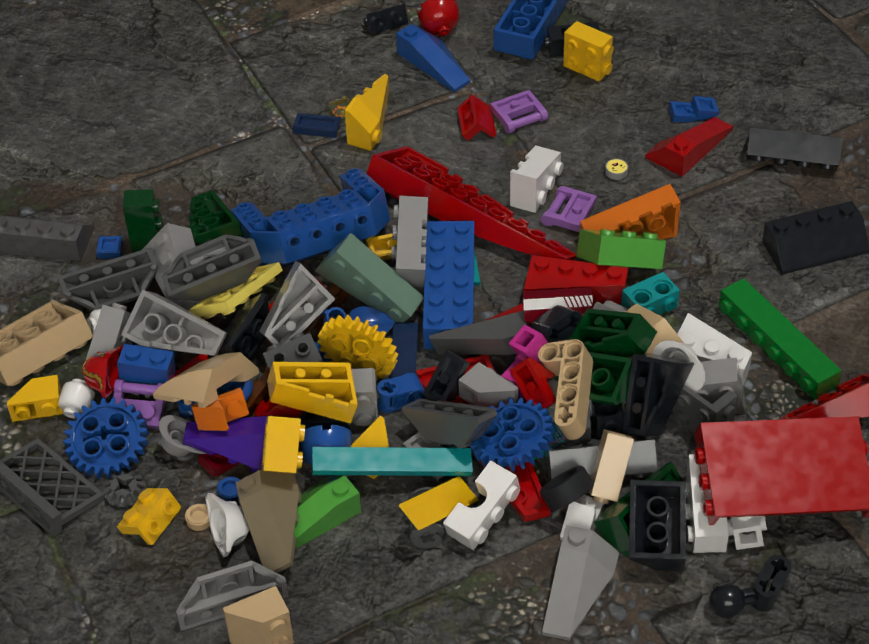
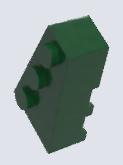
[123,189,164,253]

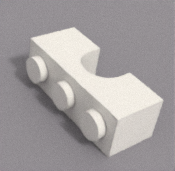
[443,460,520,550]

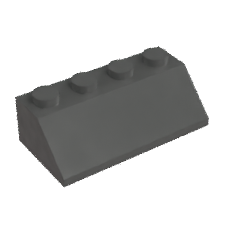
[544,434,658,480]

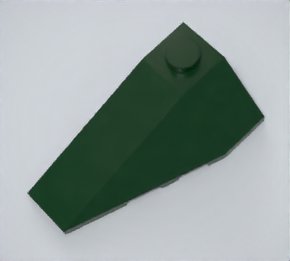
[594,461,683,557]

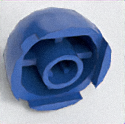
[300,425,353,466]

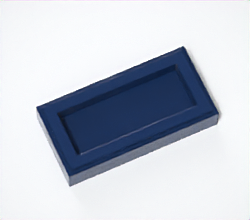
[293,113,341,138]

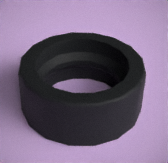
[539,465,594,511]

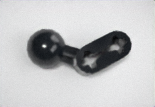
[530,305,584,343]
[709,555,792,618]

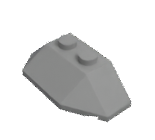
[176,561,289,631]

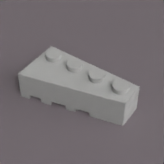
[391,196,428,293]
[142,223,200,311]

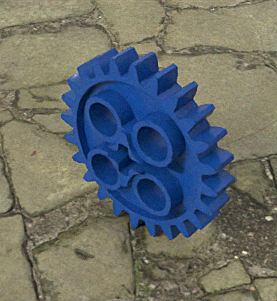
[63,397,149,479]
[470,398,555,472]

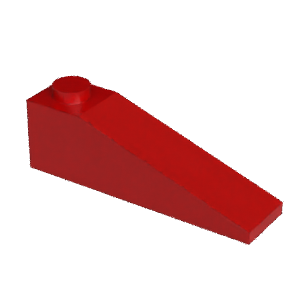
[645,117,734,177]
[781,373,869,419]

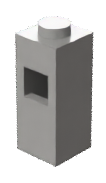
[86,303,131,360]

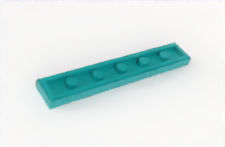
[311,447,473,476]

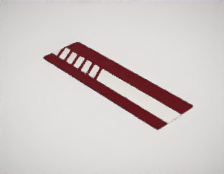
[523,287,593,322]

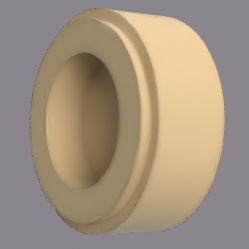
[185,504,210,531]

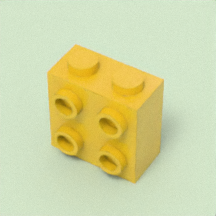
[563,21,614,82]

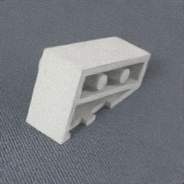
[510,145,563,213]
[678,313,752,385]
[686,454,729,553]

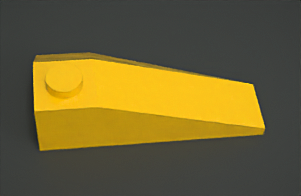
[344,74,389,151]

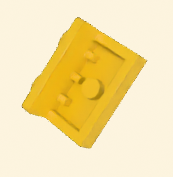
[117,488,181,545]

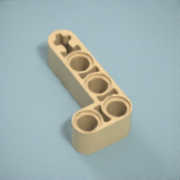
[538,339,593,440]

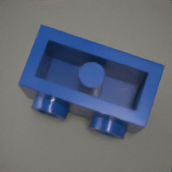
[117,344,176,385]

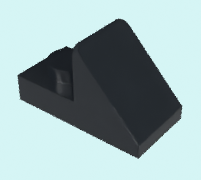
[423,350,470,402]

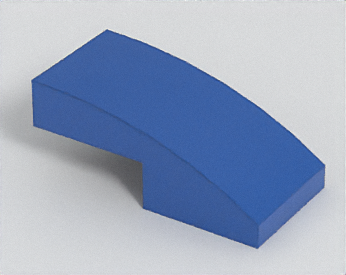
[668,96,719,122]

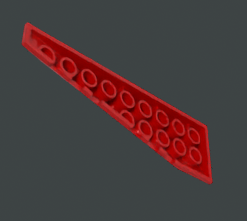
[366,146,577,260]

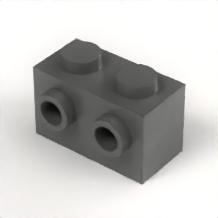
[263,333,323,370]

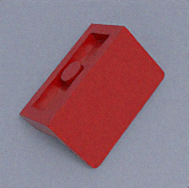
[457,94,496,141]

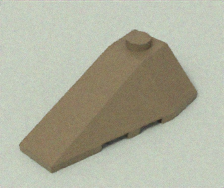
[235,470,302,573]

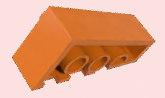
[579,184,681,240]

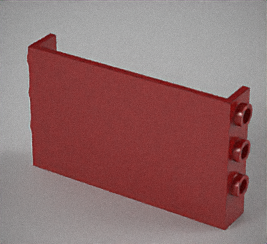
[694,416,869,526]

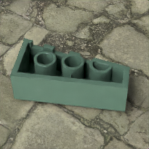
[315,233,424,323]

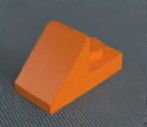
[191,388,249,431]

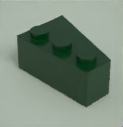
[569,308,657,357]

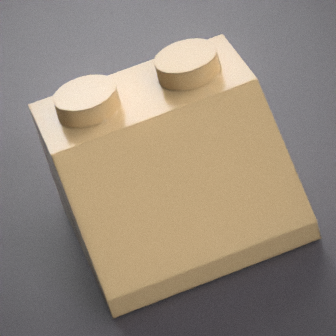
[223,586,294,644]

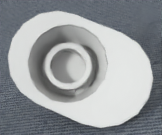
[652,340,705,393]

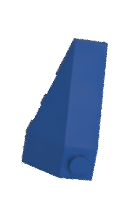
[396,24,470,93]

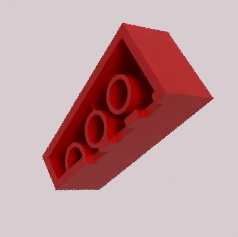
[523,255,628,307]

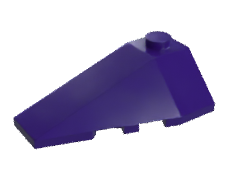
[183,416,268,473]

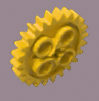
[317,315,398,381]

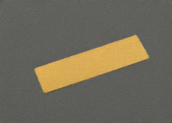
[399,476,479,530]

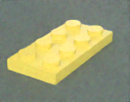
[189,262,283,319]

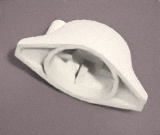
[205,493,250,557]

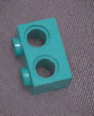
[621,272,680,315]

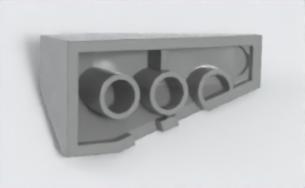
[121,290,227,356]
[542,525,619,641]

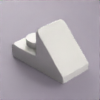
[560,495,605,541]

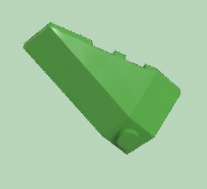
[294,475,361,549]

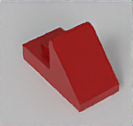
[510,357,556,409]

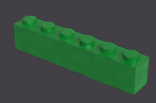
[719,278,842,400]

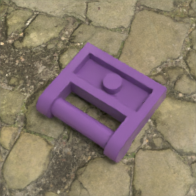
[490,90,548,134]
[540,186,597,232]
[113,379,166,430]

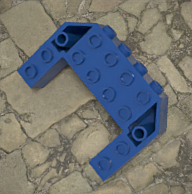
[230,168,390,268]

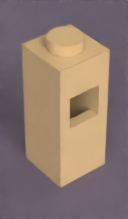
[588,429,634,504]

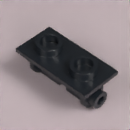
[363,3,409,34]

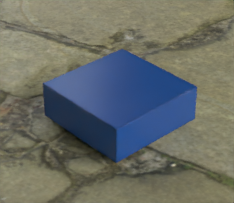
[96,236,123,259]

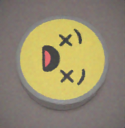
[605,159,628,180]

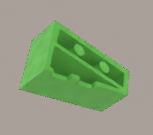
[576,229,666,269]

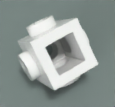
[727,516,767,550]

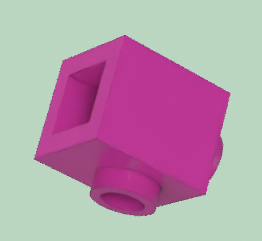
[509,324,548,365]

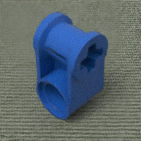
[377,373,427,413]

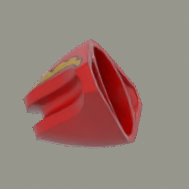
[82,345,124,398]

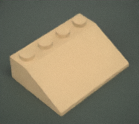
[0,300,93,386]

